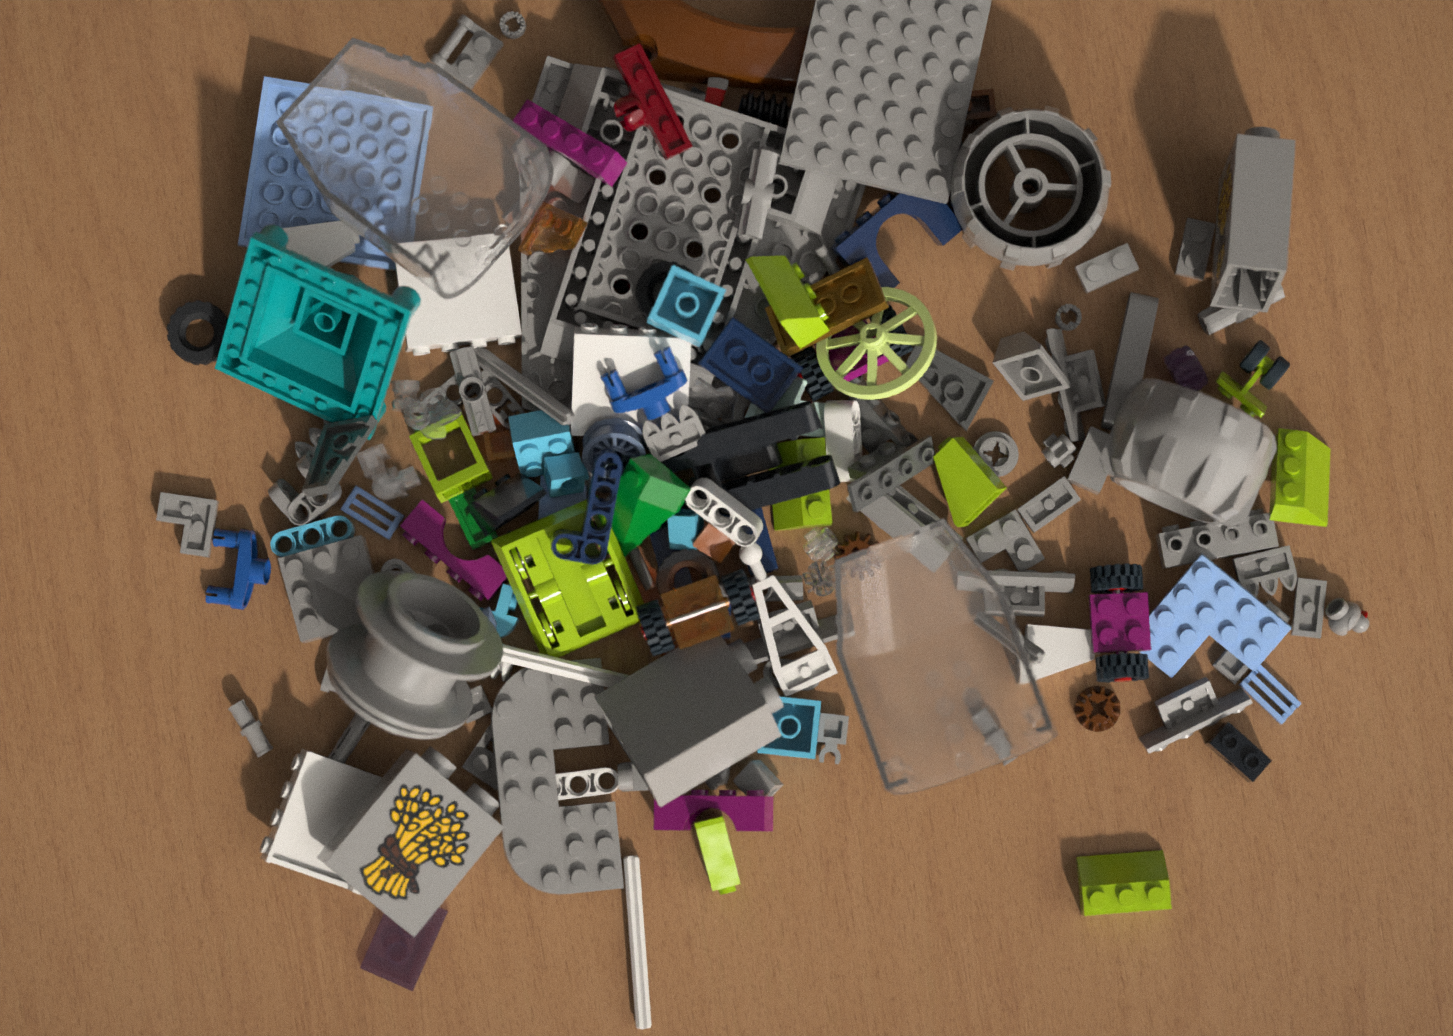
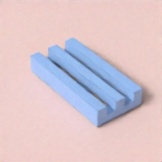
[341,485,405,540]
[1239,664,1302,725]

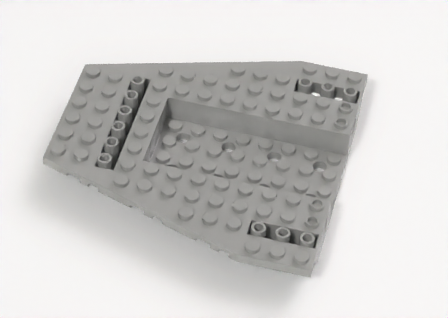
[521,56,866,450]

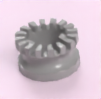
[500,11,526,39]
[1055,304,1082,331]

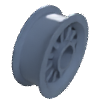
[582,418,646,481]

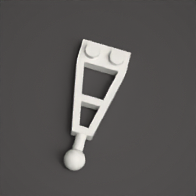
[739,543,838,697]

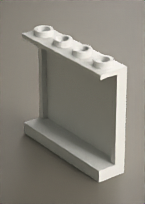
[391,233,522,356]
[571,323,691,436]
[259,749,382,895]

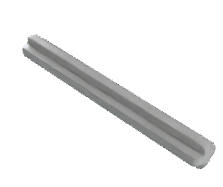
[474,347,575,425]

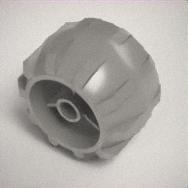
[949,105,1111,271]
[1099,379,1277,527]

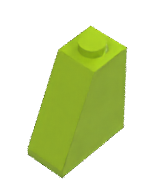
[933,437,1007,527]
[695,816,741,895]

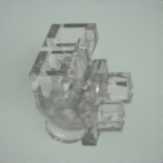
[356,443,422,502]

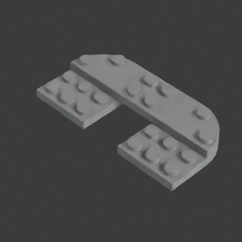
[491,658,624,895]

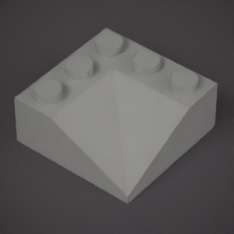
[278,535,375,643]

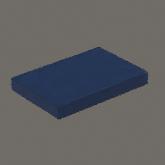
[698,317,803,413]

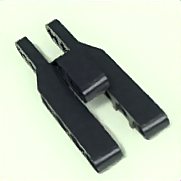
[661,401,841,515]

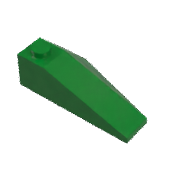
[607,454,691,557]

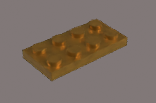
[765,258,889,357]

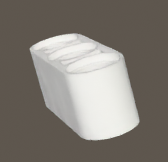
[824,400,862,482]
[686,478,763,547]
[556,768,619,800]

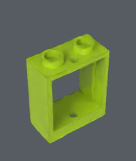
[409,411,493,503]

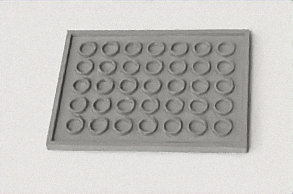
[778,0,992,204]

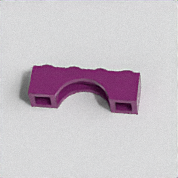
[511,99,627,187]
[400,500,508,601]
[654,790,773,832]

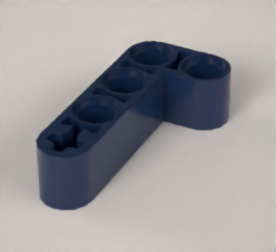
[550,449,622,564]

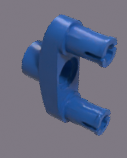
[600,346,688,420]
[206,528,271,610]

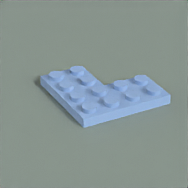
[1140,553,1292,678]

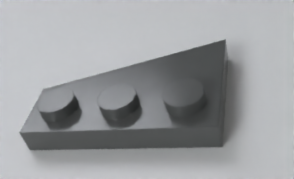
[906,346,994,432]
[302,415,378,497]

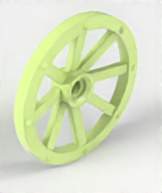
[816,287,937,400]

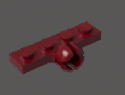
[613,44,693,161]

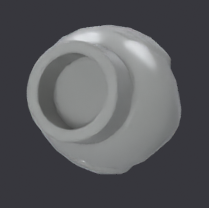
[1325,598,1370,636]

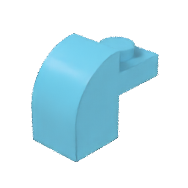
[479,584,519,638]

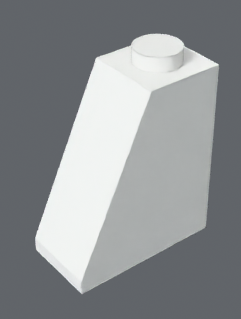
[282,219,360,267]
[1021,624,1100,683]

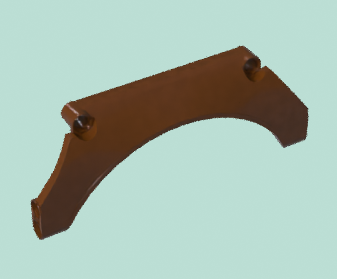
[598,0,809,93]

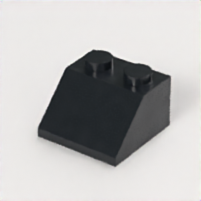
[467,472,547,536]

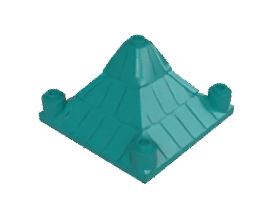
[215,224,421,440]

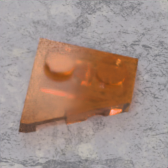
[518,201,588,256]

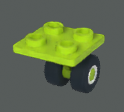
[1216,340,1290,418]

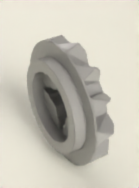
[973,431,1019,477]

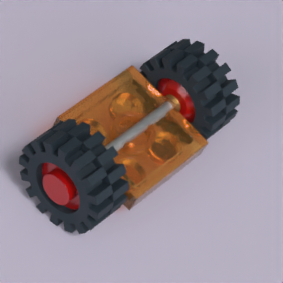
[636,569,760,656]

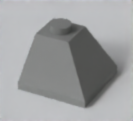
[992,332,1071,401]

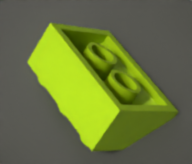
[746,255,830,349]
[1269,428,1330,527]
[769,437,832,531]
[1076,850,1172,916]

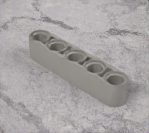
[1101,292,1159,430]

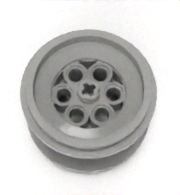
[326,571,503,739]

